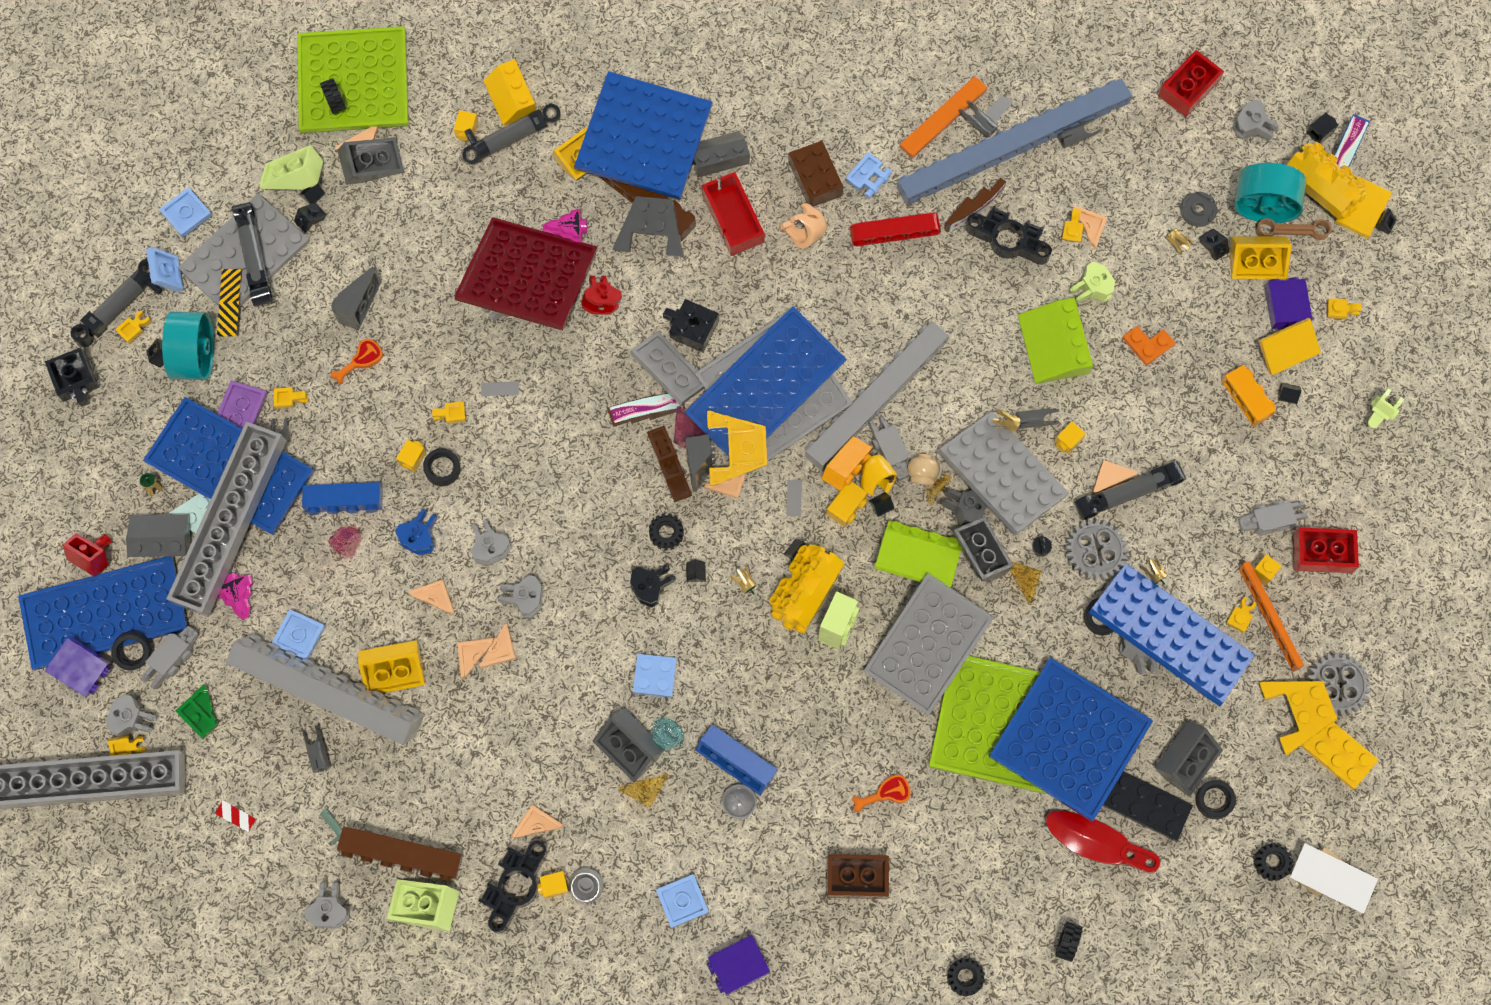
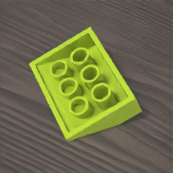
[1018,297,1093,384]
[874,521,962,588]

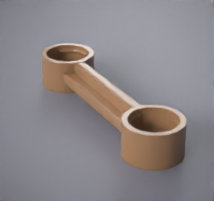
[1256,218,1332,241]

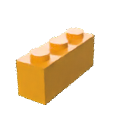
[1221,365,1276,427]
[822,436,872,491]

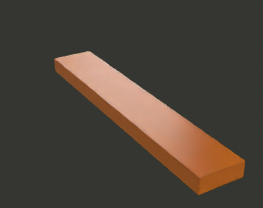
[900,76,988,159]
[1239,561,1304,672]

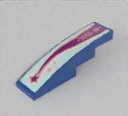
[1334,114,1370,167]

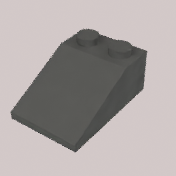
[337,137,404,185]
[331,267,382,330]

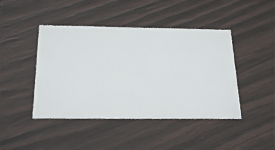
[1290,843,1378,914]

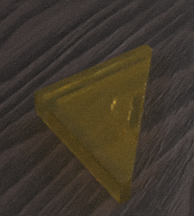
[927,474,952,506]
[1010,561,1041,605]
[618,774,669,808]

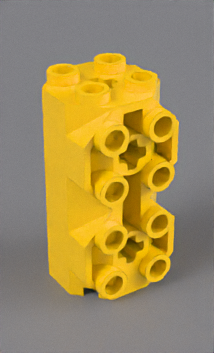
[1287,142,1367,219]
[769,544,845,634]

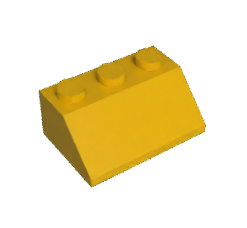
[483,59,536,126]
[552,125,589,181]
[1230,236,1292,279]
[358,640,425,693]

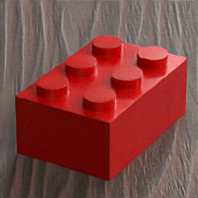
[1158,50,1224,117]
[1293,527,1359,573]

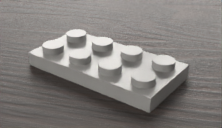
[630,331,705,406]

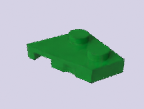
[175,684,218,739]

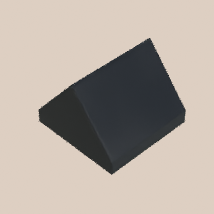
[299,184,325,204]
[1374,208,1397,234]
[1278,382,1302,404]
[869,492,894,517]
[784,539,807,561]
[686,559,706,582]

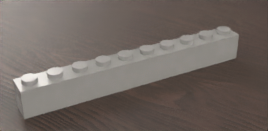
[805,321,949,471]

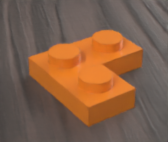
[1122,326,1176,366]

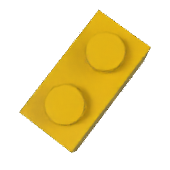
[826,482,868,527]

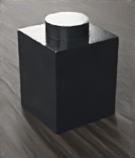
[1306,112,1339,144]

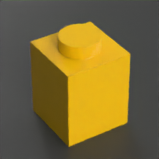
[453,110,479,141]
[1054,421,1086,455]
[396,440,426,472]
[1254,554,1282,586]
[537,871,569,899]

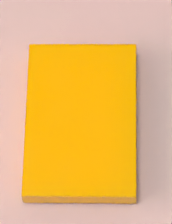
[1335,179,1392,239]
[1259,318,1321,375]

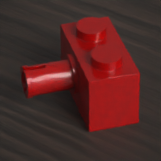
[62,533,112,577]

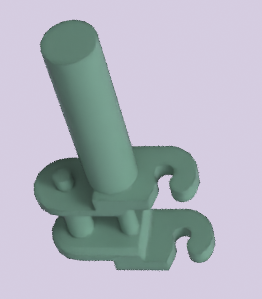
[320,809,345,858]

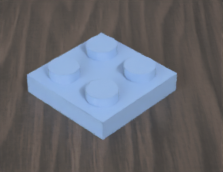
[159,187,212,237]
[146,247,184,292]
[272,609,325,659]
[633,654,677,698]
[656,874,709,928]

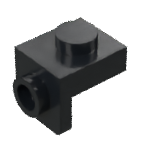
[294,202,326,233]
[1199,229,1229,261]

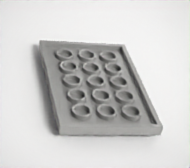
[177,193,310,309]
[938,411,1069,536]
[864,573,994,716]

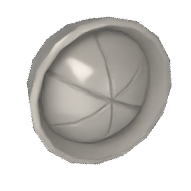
[722,784,757,819]
[568,868,604,904]

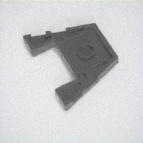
[613,196,684,257]

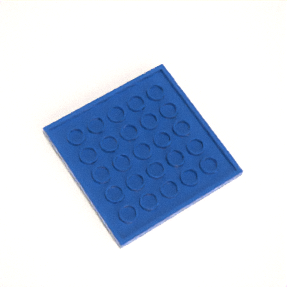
[574,71,713,200]
[989,657,1153,822]

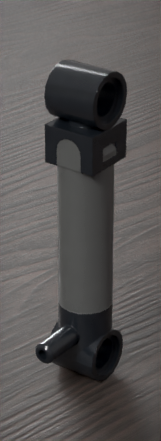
[460,104,560,165]
[232,202,273,307]
[70,258,162,348]
[1074,461,1186,520]

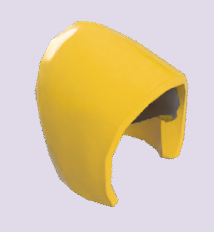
[860,454,897,496]

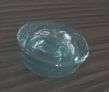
[652,718,684,750]

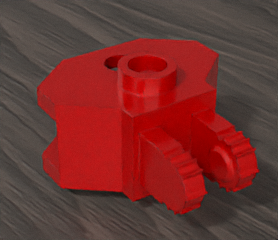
[581,275,622,315]

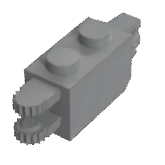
[868,416,909,481]
[1238,501,1308,536]
[141,626,199,689]

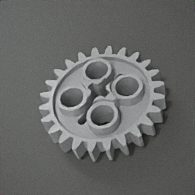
[1065,519,1129,581]
[1306,652,1372,717]

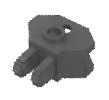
[942,489,987,527]

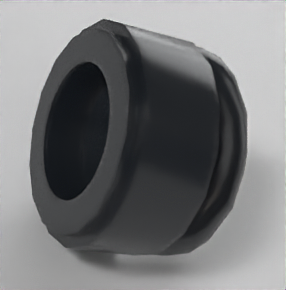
[1032,536,1052,557]

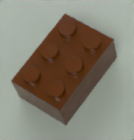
[788,141,844,207]
[827,854,889,899]

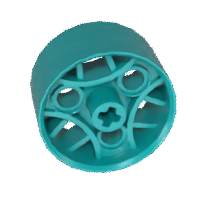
[1235,163,1306,223]
[162,311,214,380]

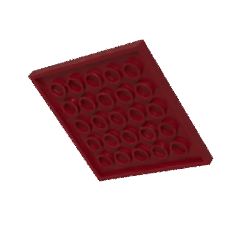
[455,217,598,331]

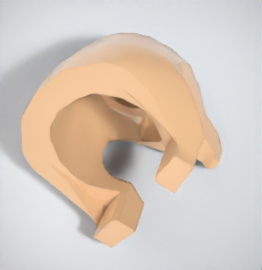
[780,203,827,249]

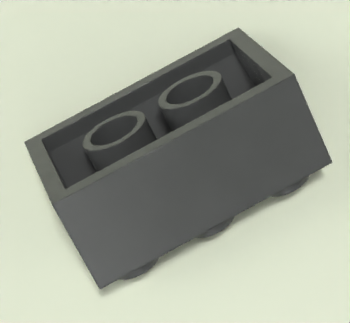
[693,131,750,178]
[686,434,715,492]
[126,514,191,557]
[953,517,1014,582]
[593,708,665,782]
[1155,721,1223,797]

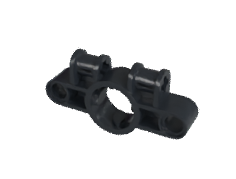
[966,206,1052,265]
[478,841,548,934]

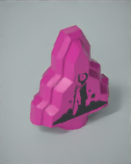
[542,209,587,242]
[217,573,253,620]

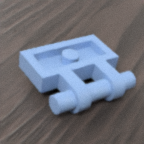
[845,152,892,199]

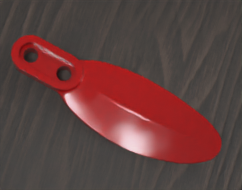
[1046,811,1160,874]

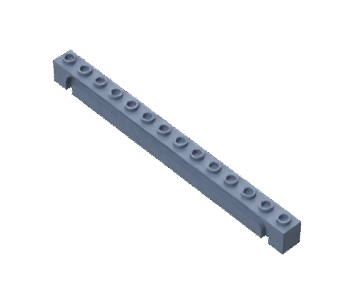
[897,78,1132,206]

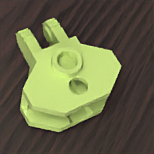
[1070,262,1115,302]
[1368,388,1404,429]

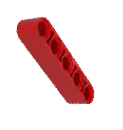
[849,212,941,247]

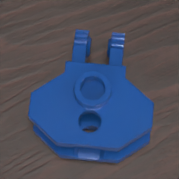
[395,509,437,556]

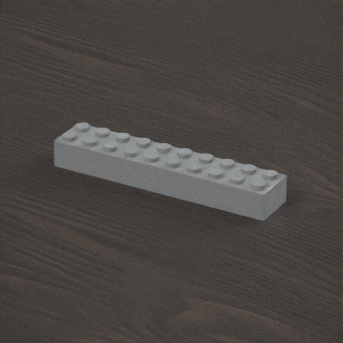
[167,422,287,617]
[226,635,424,745]
[0,750,185,809]

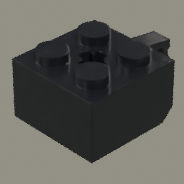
[663,299,719,353]
[44,347,99,407]

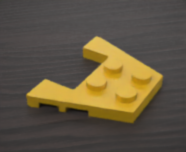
[707,411,767,486]
[1260,681,1338,756]

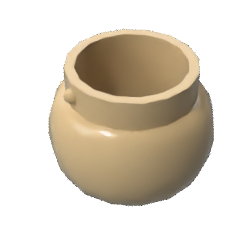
[908,454,940,485]

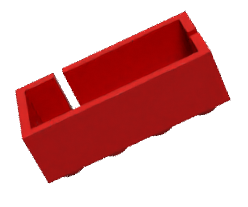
[701,172,765,256]

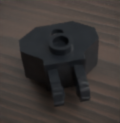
[630,565,676,608]

